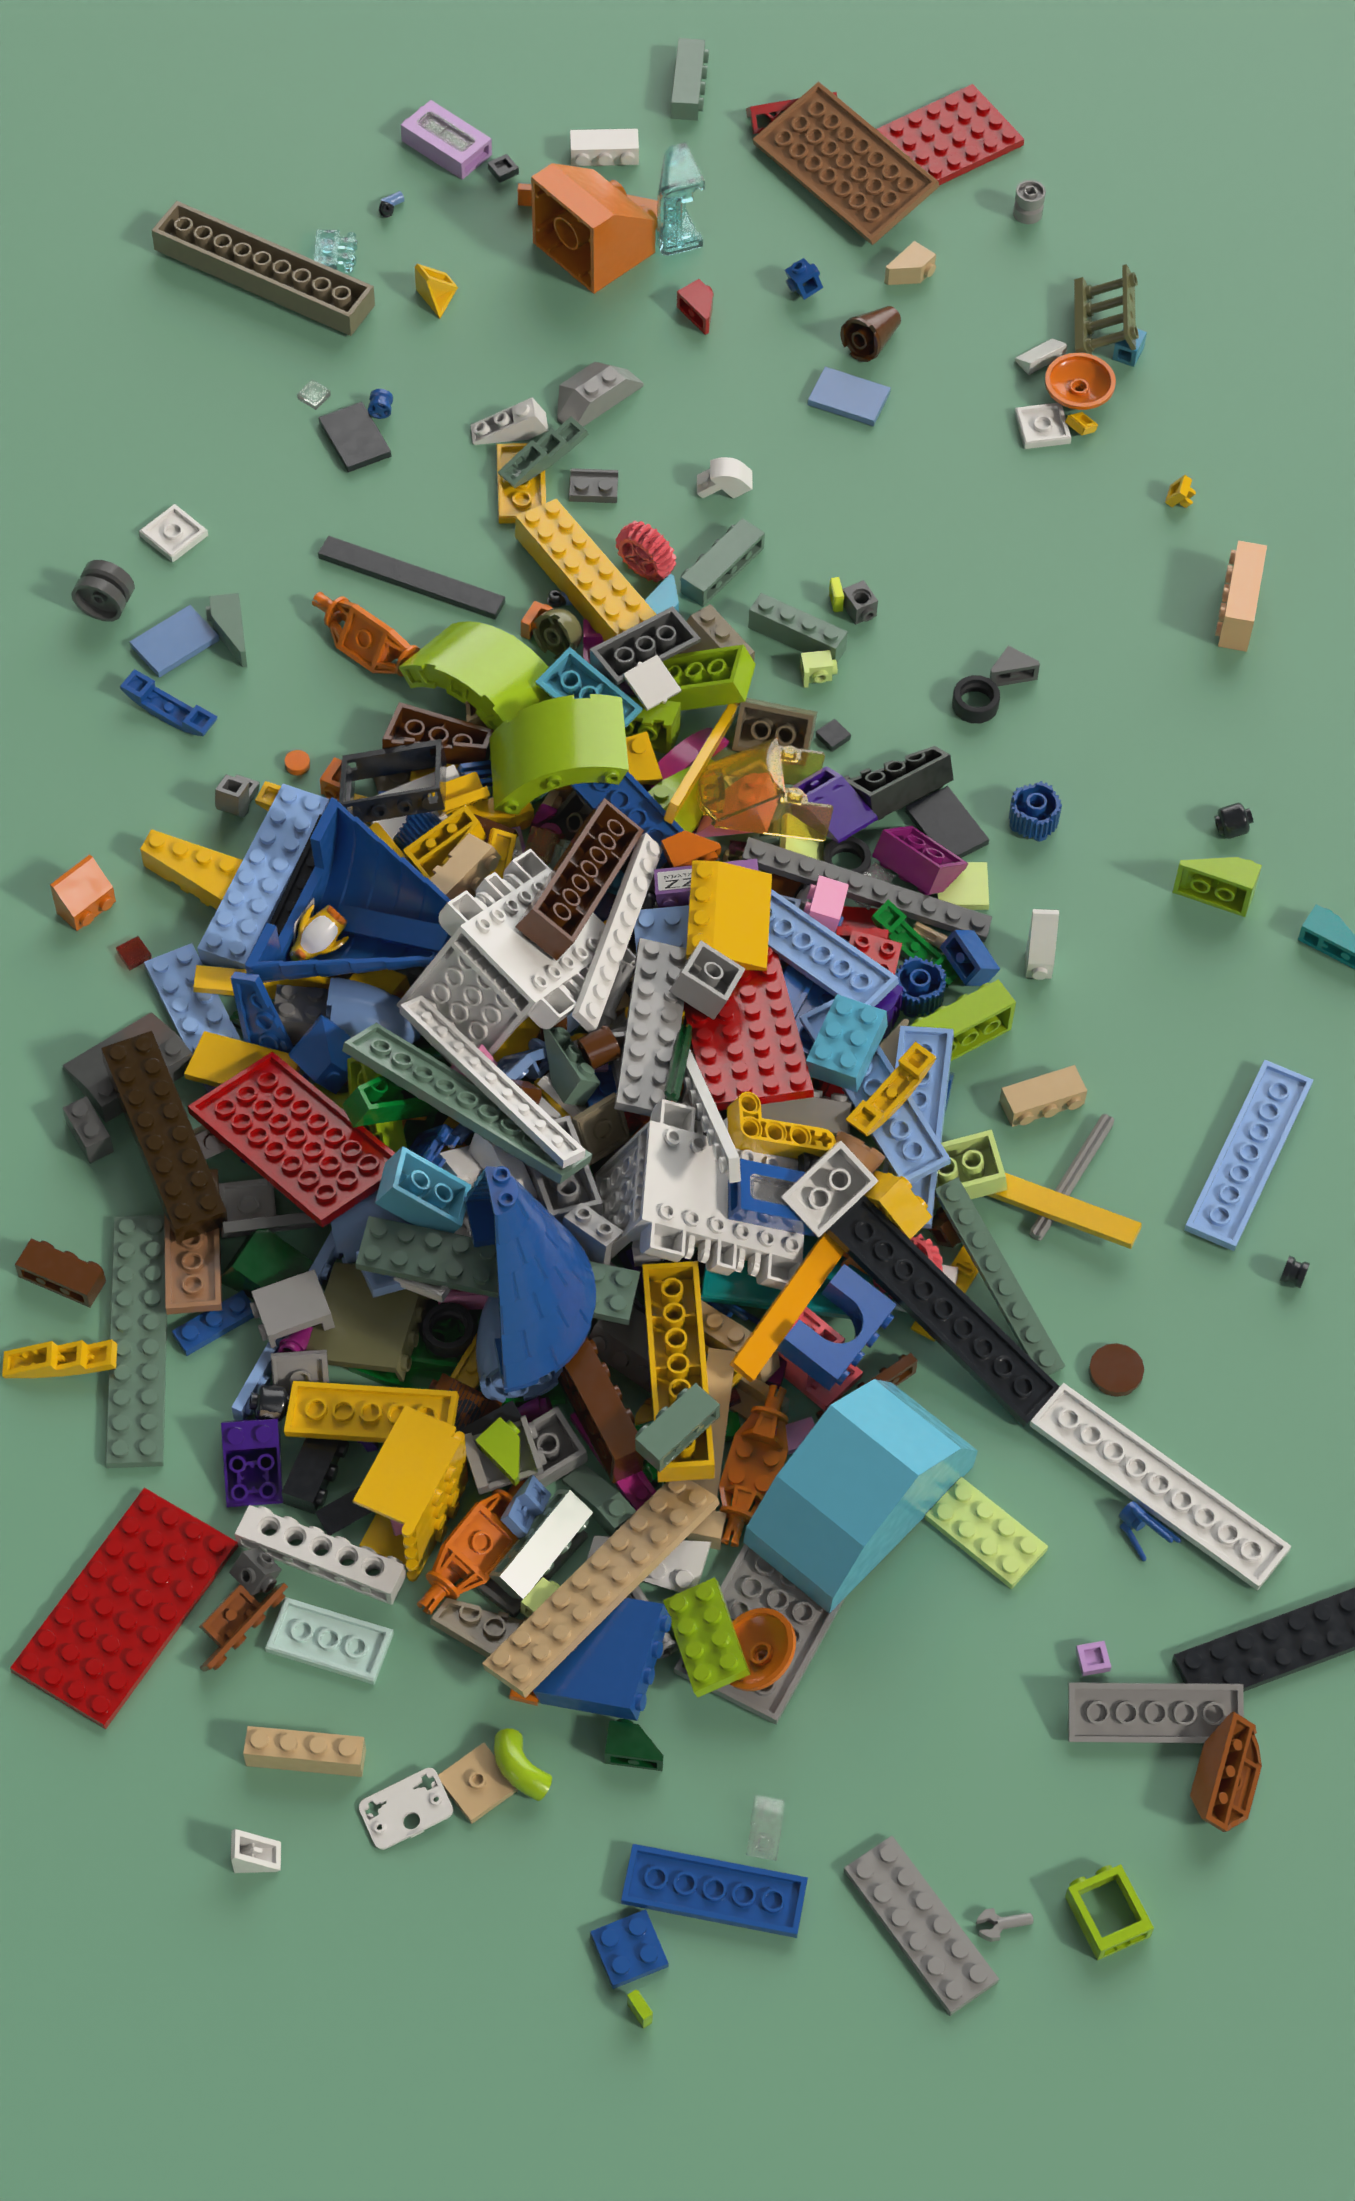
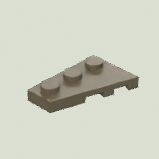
[430,1598,527,1658]

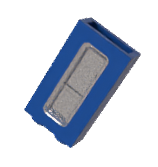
[728,1158,817,1237]

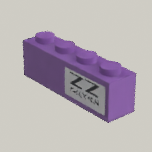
[654,859,759,908]

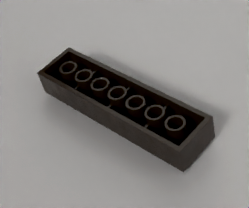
[101,1031,228,1243]

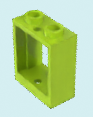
[1065,1864,1154,1961]

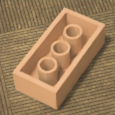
[1215,540,1267,652]

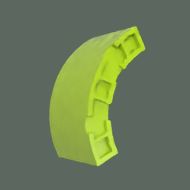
[399,621,553,731]
[489,694,629,815]

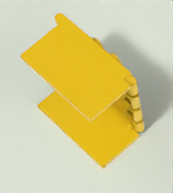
[353,1405,468,1582]

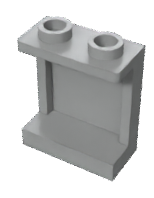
[563,1203,623,1267]
[250,1269,335,1348]
[465,1416,547,1495]

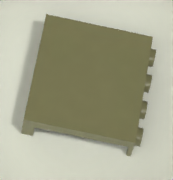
[306,1262,431,1382]

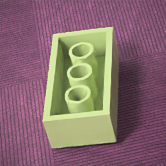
[934,1130,1007,1209]

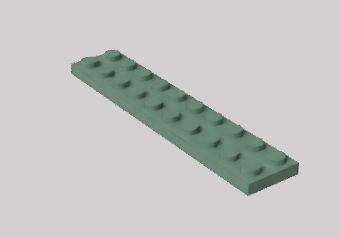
[342,1023,592,1184]
[106,1215,167,1468]
[356,1216,640,1325]

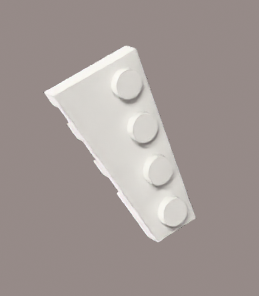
[587,1536,712,1592]

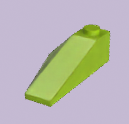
[648,759,727,833]

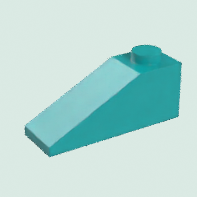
[1298,904,1355,969]

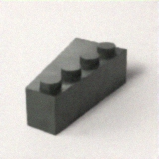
[844,746,954,821]

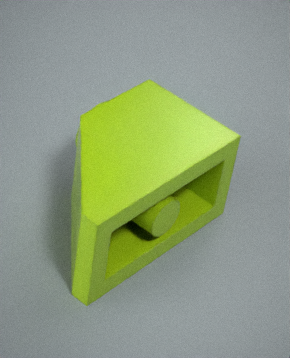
[475,1417,521,1486]

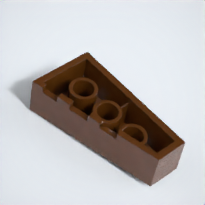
[382,702,494,765]

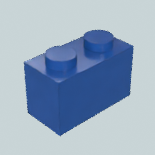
[940,930,1000,986]

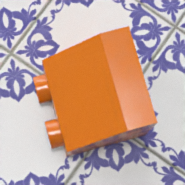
[531,163,659,294]

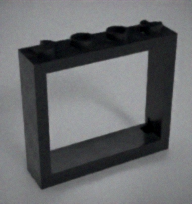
[339,739,447,823]

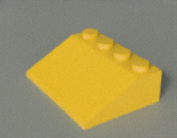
[686,860,772,971]

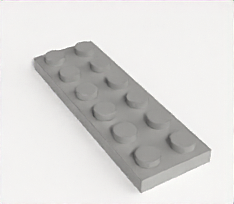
[1068,1682,1244,1743]
[844,1836,999,2016]

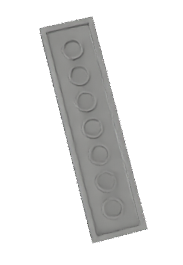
[614,938,687,1117]

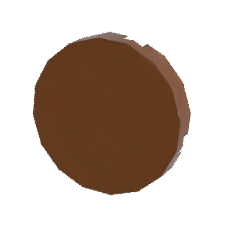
[1088,1343,1145,1397]

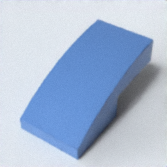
[500,1475,551,1539]

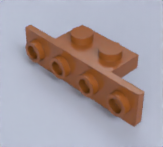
[199,1583,288,1672]

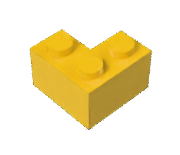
[864,1171,932,1239]

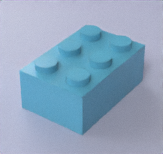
[806,994,888,1093]
[375,1146,472,1233]

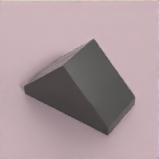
[990,646,1040,686]

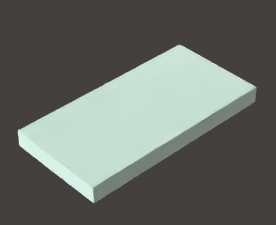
[265,1597,394,1685]

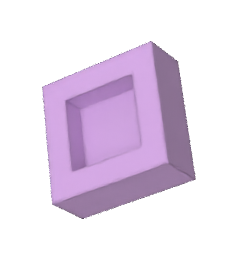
[1075,1641,1111,1676]

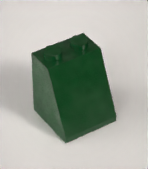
[221,1228,313,1299]

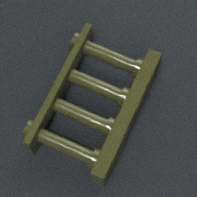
[1074,264,1139,355]

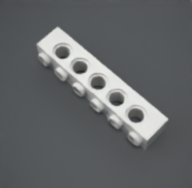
[235,1505,406,1605]

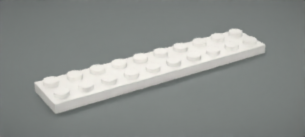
[1030,1383,1291,1591]

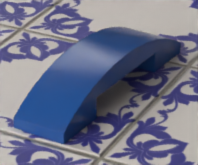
[120,669,217,736]

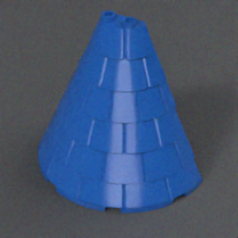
[245,797,451,983]
[464,1166,596,1393]

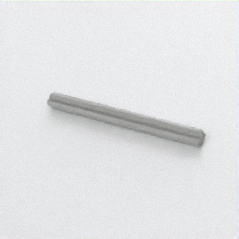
[1029,1114,1114,1241]

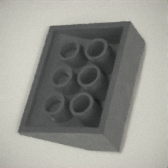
[62,1012,192,1123]

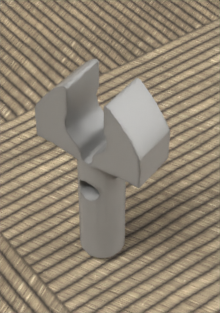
[976,1908,1034,1942]

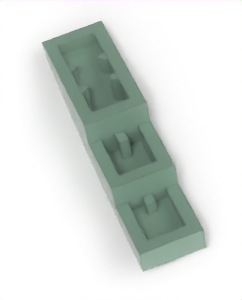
[498,416,589,488]

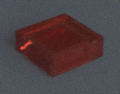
[116,936,152,971]

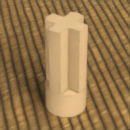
[913,921,948,950]

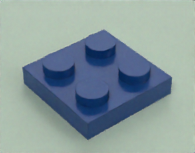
[590,1909,669,1989]

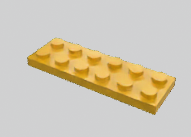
[284,1381,459,1443]

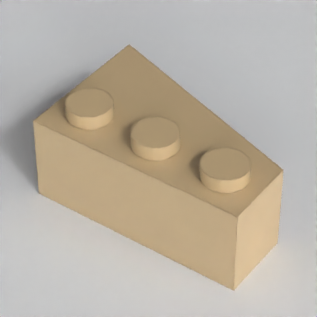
[430,833,501,900]

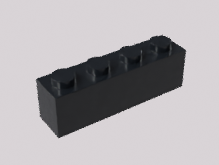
[281,1438,349,1514]

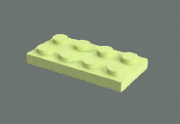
[925,1477,1048,1589]

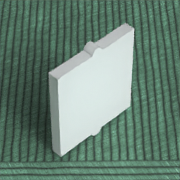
[623,655,681,711]

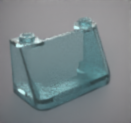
[657,142,705,256]

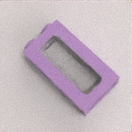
[401,100,492,180]

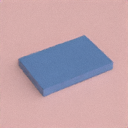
[808,367,891,426]
[130,605,220,678]

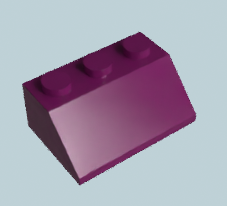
[872,826,968,895]

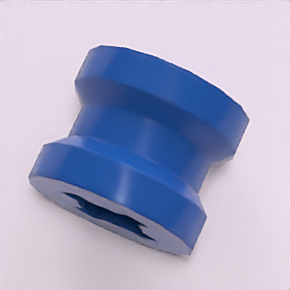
[368,389,393,419]

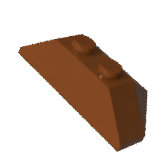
[1190,1712,1262,1832]

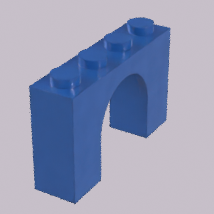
[776,1264,897,1391]

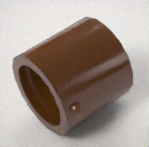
[577,1025,621,1070]

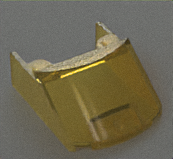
[696,737,833,842]

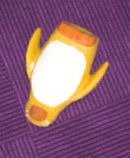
[289,905,349,961]

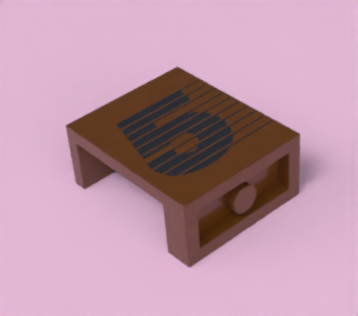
[428,1373,502,1432]

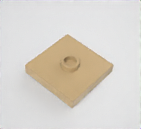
[438,1743,518,1824]

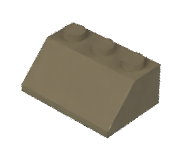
[678,604,755,661]
[732,698,818,765]

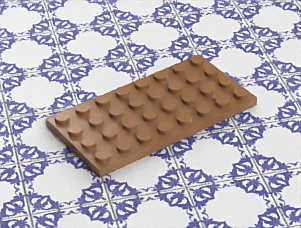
[752,81,940,245]

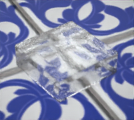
[297,380,331,410]

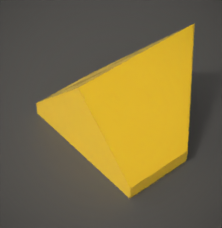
[414,264,458,319]

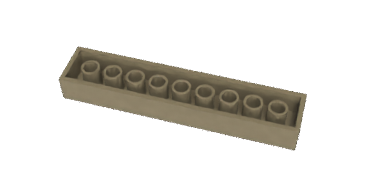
[151,201,375,336]

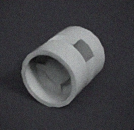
[1013,180,1046,224]

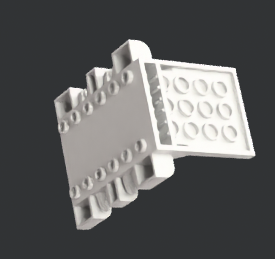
[397,849,636,1065]
[594,1099,804,1290]

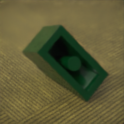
[605,1719,664,1771]

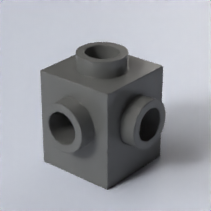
[229,1547,282,1596]

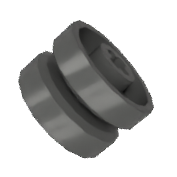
[71,560,135,622]

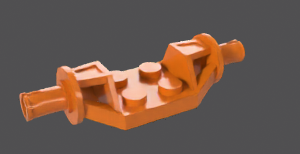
[312,592,420,676]
[718,1385,789,1547]
[417,1479,527,1615]

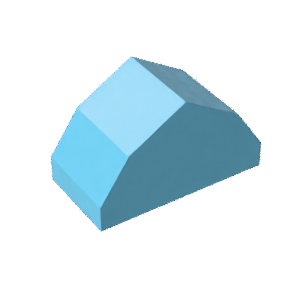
[743,1379,978,1614]

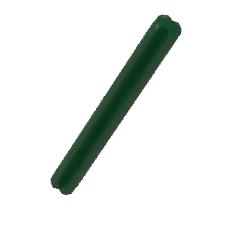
[664,1024,693,1102]

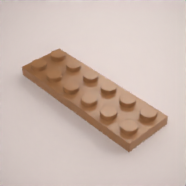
[164,1169,222,1315]

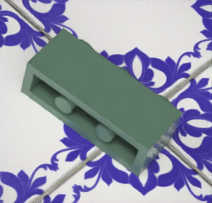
[635,1383,720,1472]

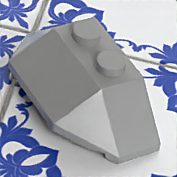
[557,362,644,427]

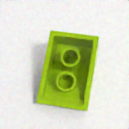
[1172,857,1262,917]

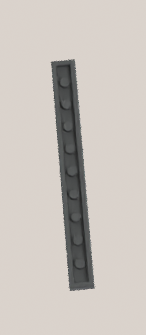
[741,837,992,942]

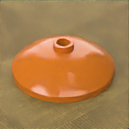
[1045,353,1116,410]
[730,1608,796,1691]

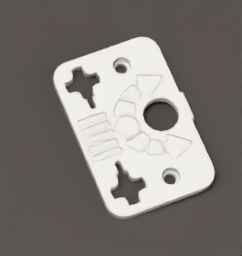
[359,1768,453,1850]

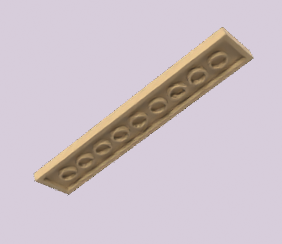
[482,1480,720,1698]

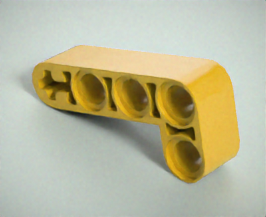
[727,1092,836,1159]

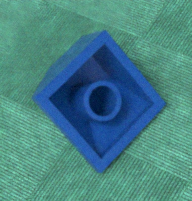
[289,1015,352,1094]

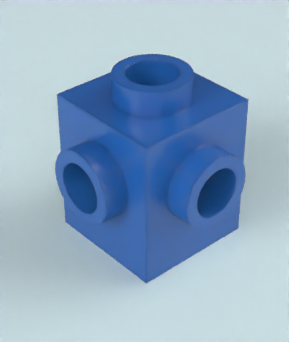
[785,258,823,300]

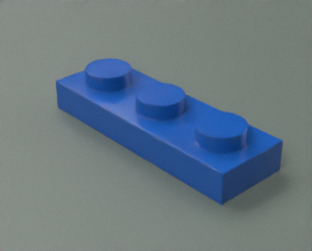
[172,1290,254,1356]

